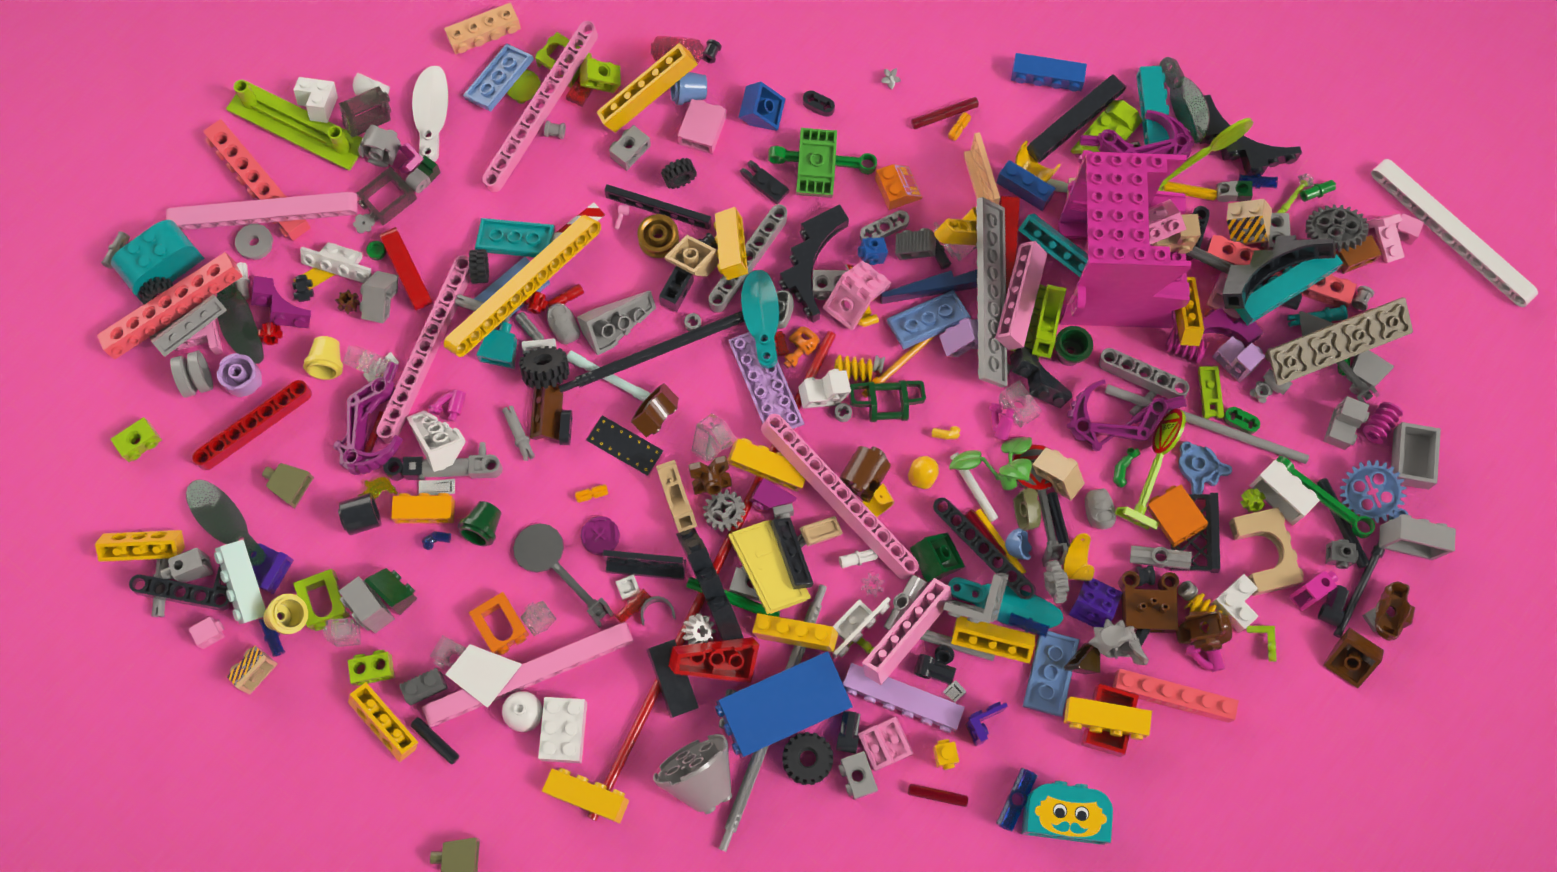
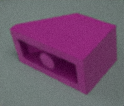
[749,478,797,511]

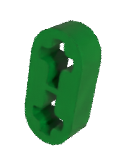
[1223,407,1260,434]

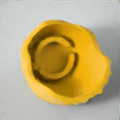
[908,456,939,489]

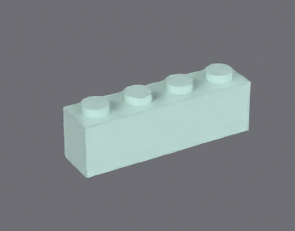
[214,540,266,624]

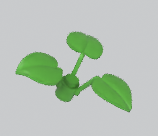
[949,437,1032,490]

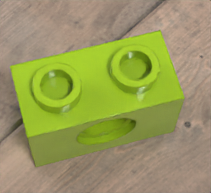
[580,58,621,93]
[110,417,162,462]

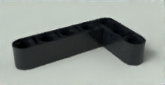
[129,564,232,611]

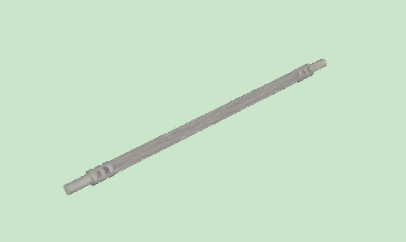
[719,584,827,852]

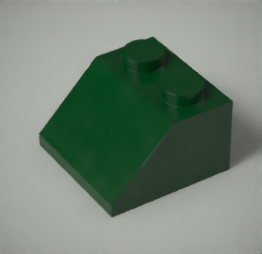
[910,532,965,583]
[364,568,417,615]

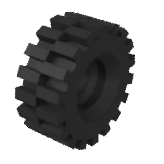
[519,346,570,389]
[782,732,833,785]

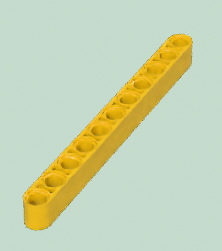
[443,215,601,357]

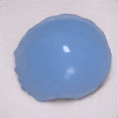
[1005,528,1032,560]

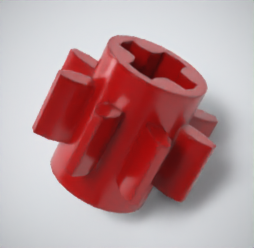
[524,291,549,314]
[258,322,283,345]

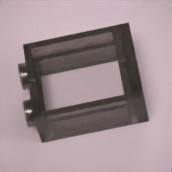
[339,86,392,138]
[356,166,417,226]

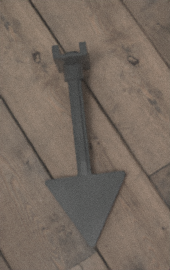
[1299,311,1380,403]

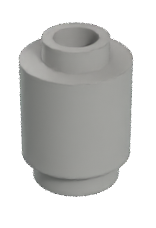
[1263,369,1293,395]

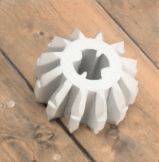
[681,614,716,645]

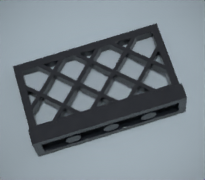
[1171,493,1220,573]
[603,550,686,580]

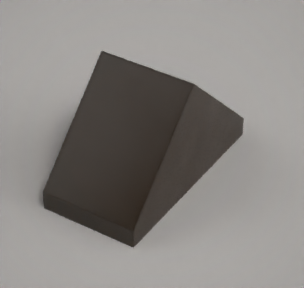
[1064,643,1100,675]

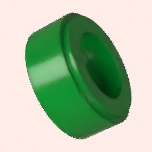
[366,241,386,260]

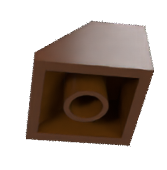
[1323,627,1384,688]

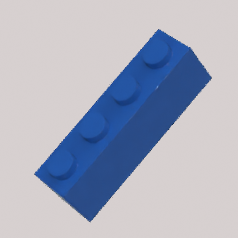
[1011,53,1087,92]

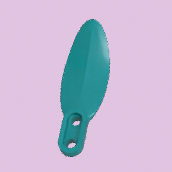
[741,270,779,369]
[947,577,1063,630]

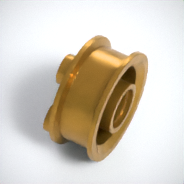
[637,214,679,258]

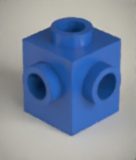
[858,237,888,265]

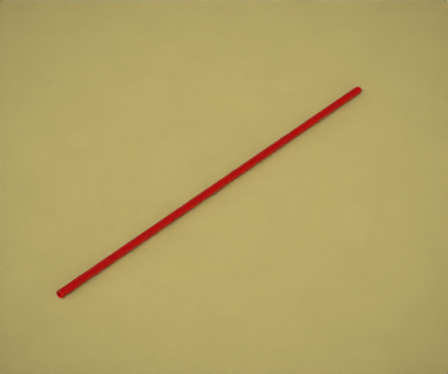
[587,331,836,821]

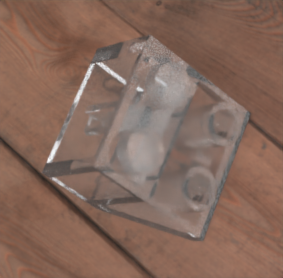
[691,413,737,462]

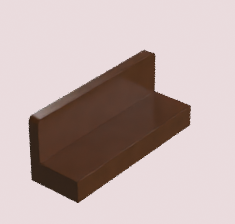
[530,383,563,440]

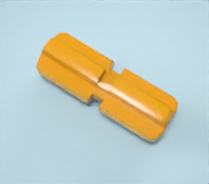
[948,112,971,141]
[575,484,608,503]

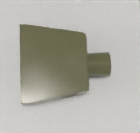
[262,463,314,509]
[430,838,480,872]

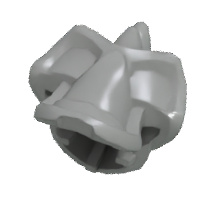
[1089,619,1149,665]

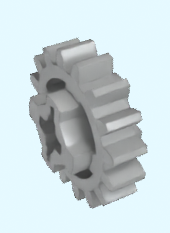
[703,489,746,532]
[1043,560,1069,604]

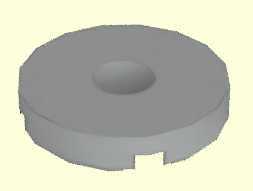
[235,224,273,260]

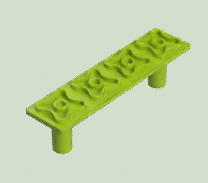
[226,80,363,171]

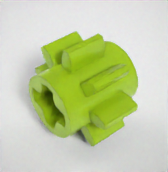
[1240,488,1266,512]

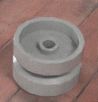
[170,350,213,398]

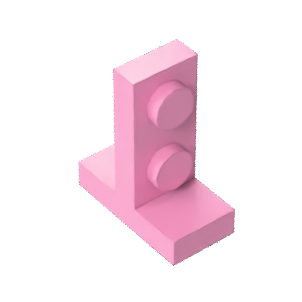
[1366,214,1405,263]
[175,319,223,355]

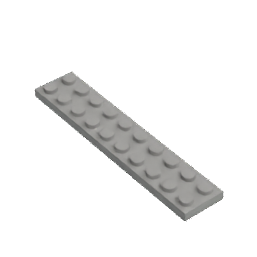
[976,197,1007,388]

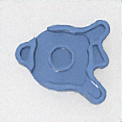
[1179,441,1232,494]

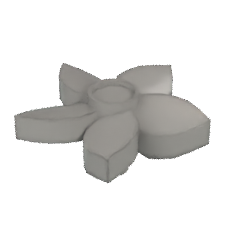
[881,68,901,90]

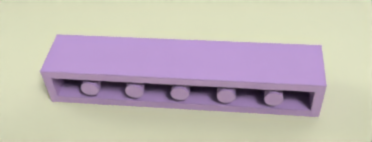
[843,663,965,733]

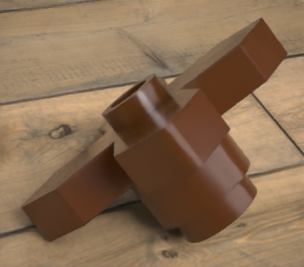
[688,456,732,495]

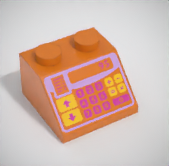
[875,164,923,211]

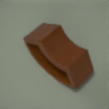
[631,383,679,438]

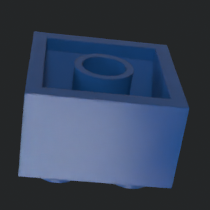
[738,81,786,131]

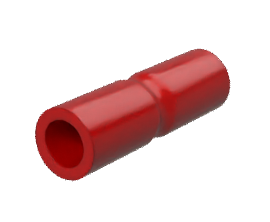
[548,284,584,307]

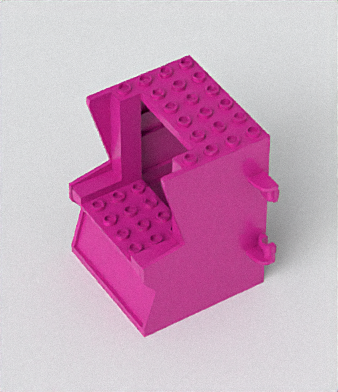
[1058,150,1191,328]

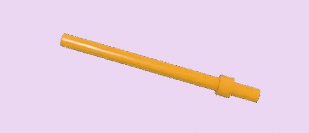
[861,335,937,398]

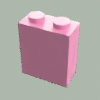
[678,99,726,154]

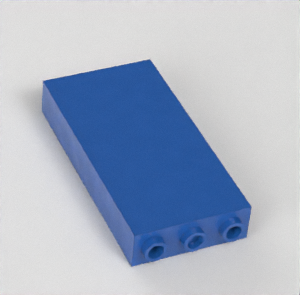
[715,651,853,758]

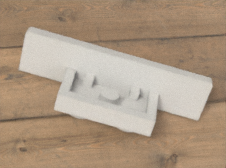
[300,242,371,283]
[832,597,891,659]

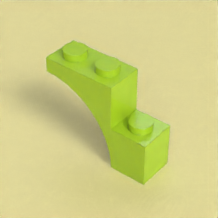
[1032,284,1066,358]

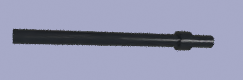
[1333,541,1385,638]

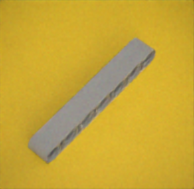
[709,204,787,313]

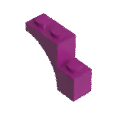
[251,276,311,328]
[1203,307,1264,348]

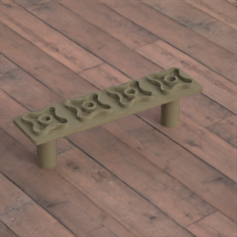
[1265,297,1413,385]

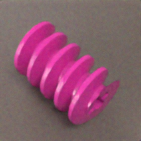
[1165,328,1209,363]
[1362,402,1403,444]

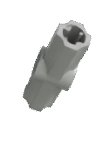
[1130,545,1192,570]
[884,575,927,631]

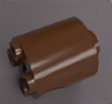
[839,446,891,503]

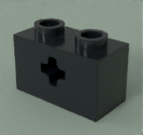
[659,266,694,312]

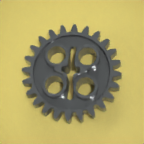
[1305,204,1369,252]

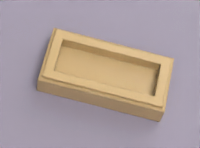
[800,516,843,547]

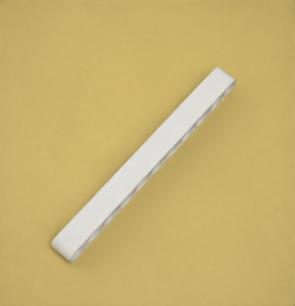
[1371,159,1538,307]

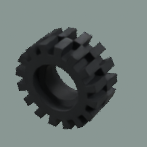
[661,158,697,189]
[469,249,489,284]
[139,277,173,304]

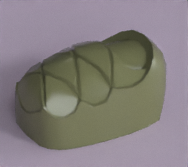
[1013,488,1041,531]

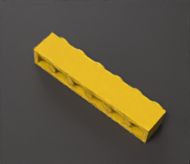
[597,43,698,133]

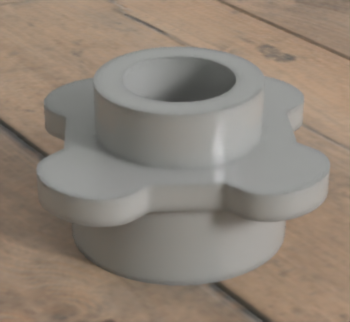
[1250,381,1273,403]

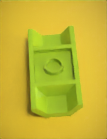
[1070,100,1142,154]

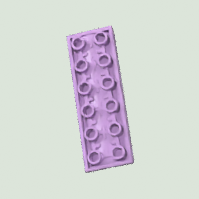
[728,332,805,429]

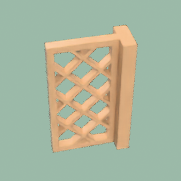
[964,132,1000,205]

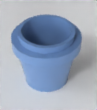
[671,72,707,105]

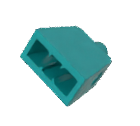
[476,322,517,369]

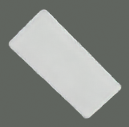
[522,339,557,354]

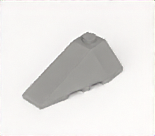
[577,291,656,355]

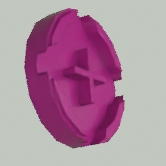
[581,516,620,555]

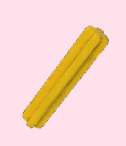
[1162,181,1217,201]

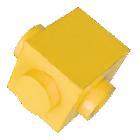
[933,739,959,770]

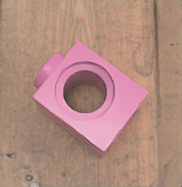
[1395,213,1424,245]
[189,617,225,649]

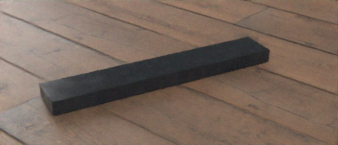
[604,184,712,230]

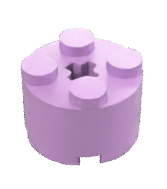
[217,353,262,397]

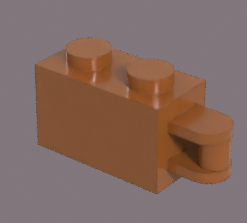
[1336,235,1382,274]

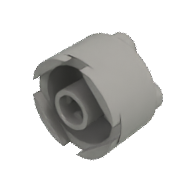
[358,125,401,167]

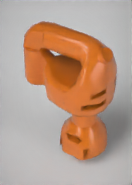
[783,326,820,368]

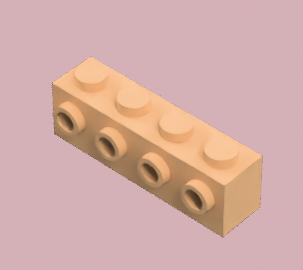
[444,2,521,55]

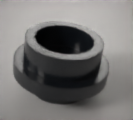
[935,645,955,664]

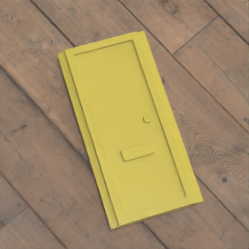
[728,520,811,614]

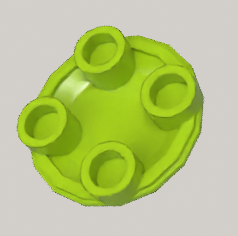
[507,69,541,104]

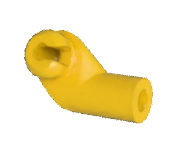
[857,314,879,327]

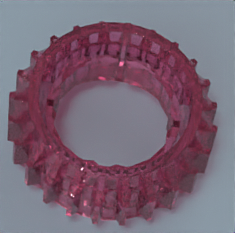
[651,36,704,64]

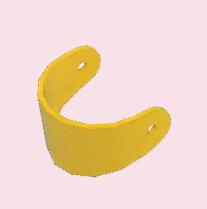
[1015,140,1061,183]
[852,483,895,517]
[1063,533,1095,581]

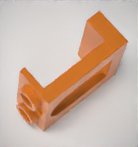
[468,592,529,655]

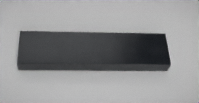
[771,518,814,589]

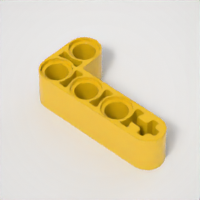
[934,207,977,246]

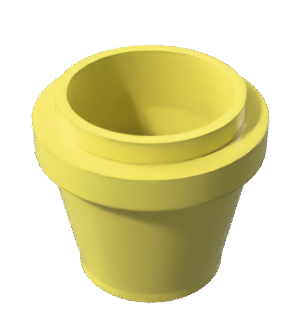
[303,336,343,380]
[263,594,308,635]

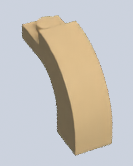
[656,460,697,533]

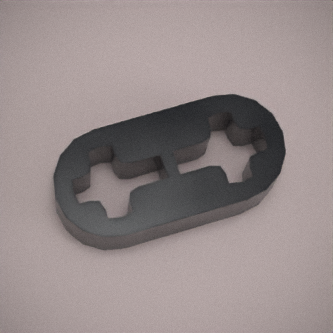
[803,90,835,117]
[559,410,573,445]

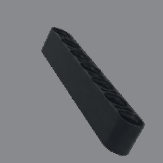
[1027,74,1127,163]
[933,498,1036,600]

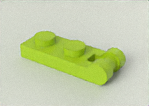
[1198,366,1224,419]

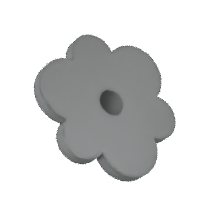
[353,214,375,233]

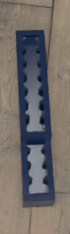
[880,269,978,304]

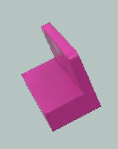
[398,143,423,174]

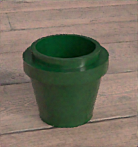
[1054,326,1093,366]
[458,501,502,547]

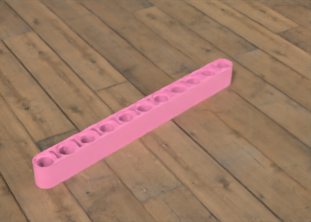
[482,21,598,192]
[166,192,358,230]
[377,255,470,444]
[761,414,919,580]
[422,623,633,727]

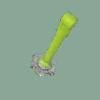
[1277,173,1314,213]

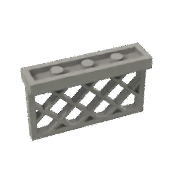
[150,294,227,357]

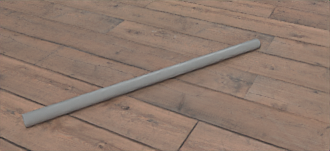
[1105,384,1309,464]

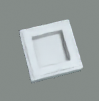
[615,574,641,601]

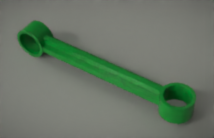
[768,146,877,175]
[1276,456,1375,538]

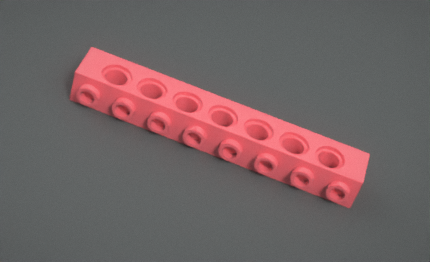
[203,119,311,241]
[1206,235,1357,308]
[97,252,243,360]

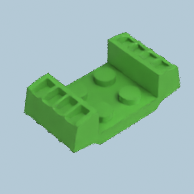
[796,128,837,198]

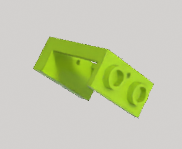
[535,32,592,88]
[293,569,350,631]

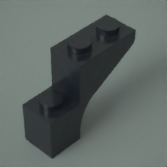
[1010,346,1072,408]

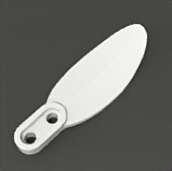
[412,66,448,162]

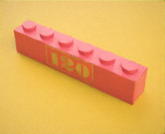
[1112,669,1239,723]

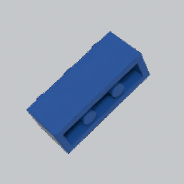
[996,160,1056,211]

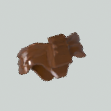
[1375,581,1415,641]
[1176,611,1232,652]

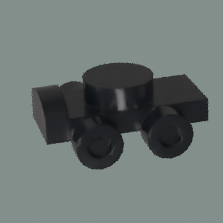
[292,275,314,302]

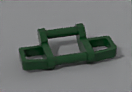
[849,380,926,422]

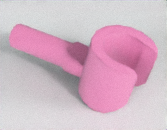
[614,205,630,230]

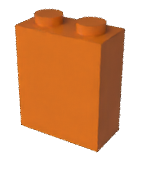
[1147,484,1208,547]

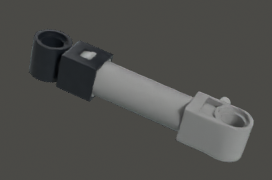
[383,442,503,481]

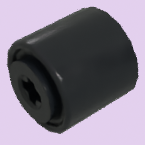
[338,493,381,535]

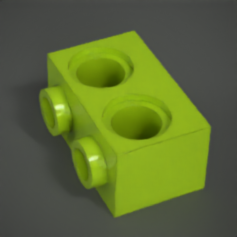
[347,650,395,687]

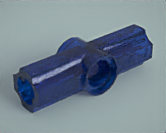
[996,768,1038,832]

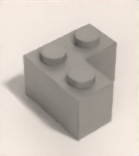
[360,271,399,323]
[1323,396,1369,450]

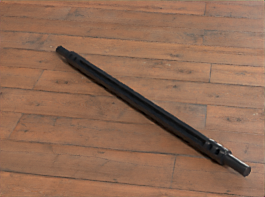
[558,311,745,393]

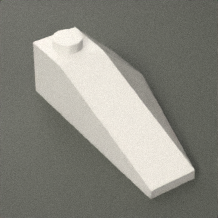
[406,410,466,472]

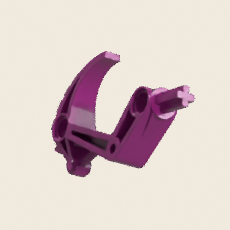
[1080,110,1195,158]
[333,361,403,475]
[1067,379,1187,452]

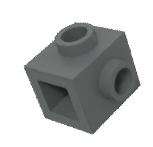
[1325,539,1358,569]

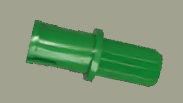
[1300,180,1336,202]

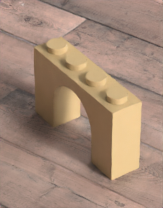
[1229,507,1304,596]

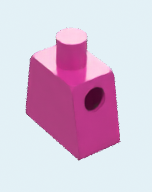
[1289,571,1338,612]

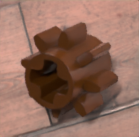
[335,290,360,314]

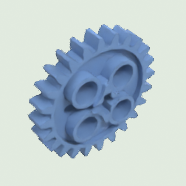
[1340,460,1407,523]

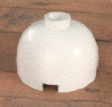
[353,73,390,106]
[502,691,543,732]

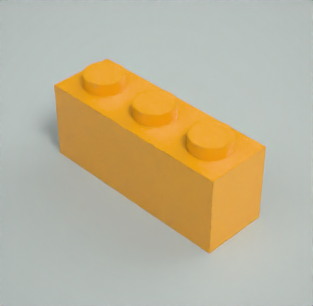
[391,493,455,524]

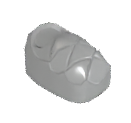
[776,290,794,329]
[547,303,580,345]
[1085,488,1116,530]

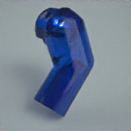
[422,531,451,550]

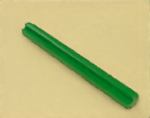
[686,577,780,617]

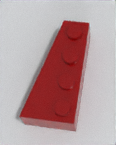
[669,637,760,683]

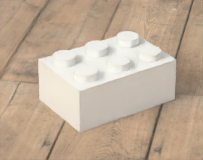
[1249,460,1320,526]
[538,697,587,763]

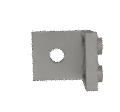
[943,573,1009,623]

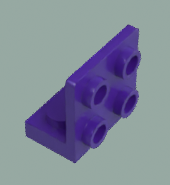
[250,543,294,595]
[1069,578,1122,627]
[965,702,1008,746]

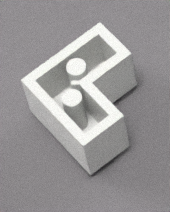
[293,77,338,123]
[798,369,851,409]
[1211,574,1258,633]

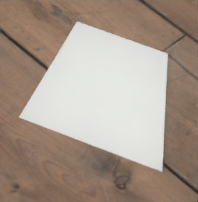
[445,644,522,708]

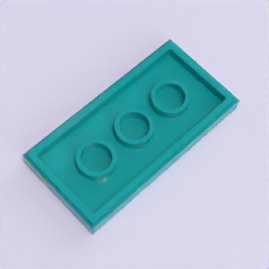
[475,218,555,257]

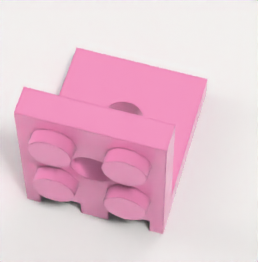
[823,261,891,331]

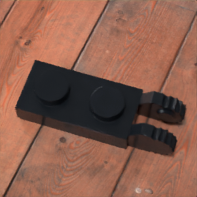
[740,160,789,204]

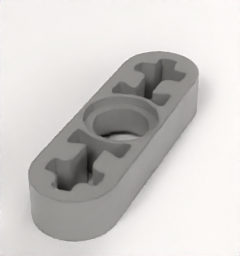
[860,210,909,241]

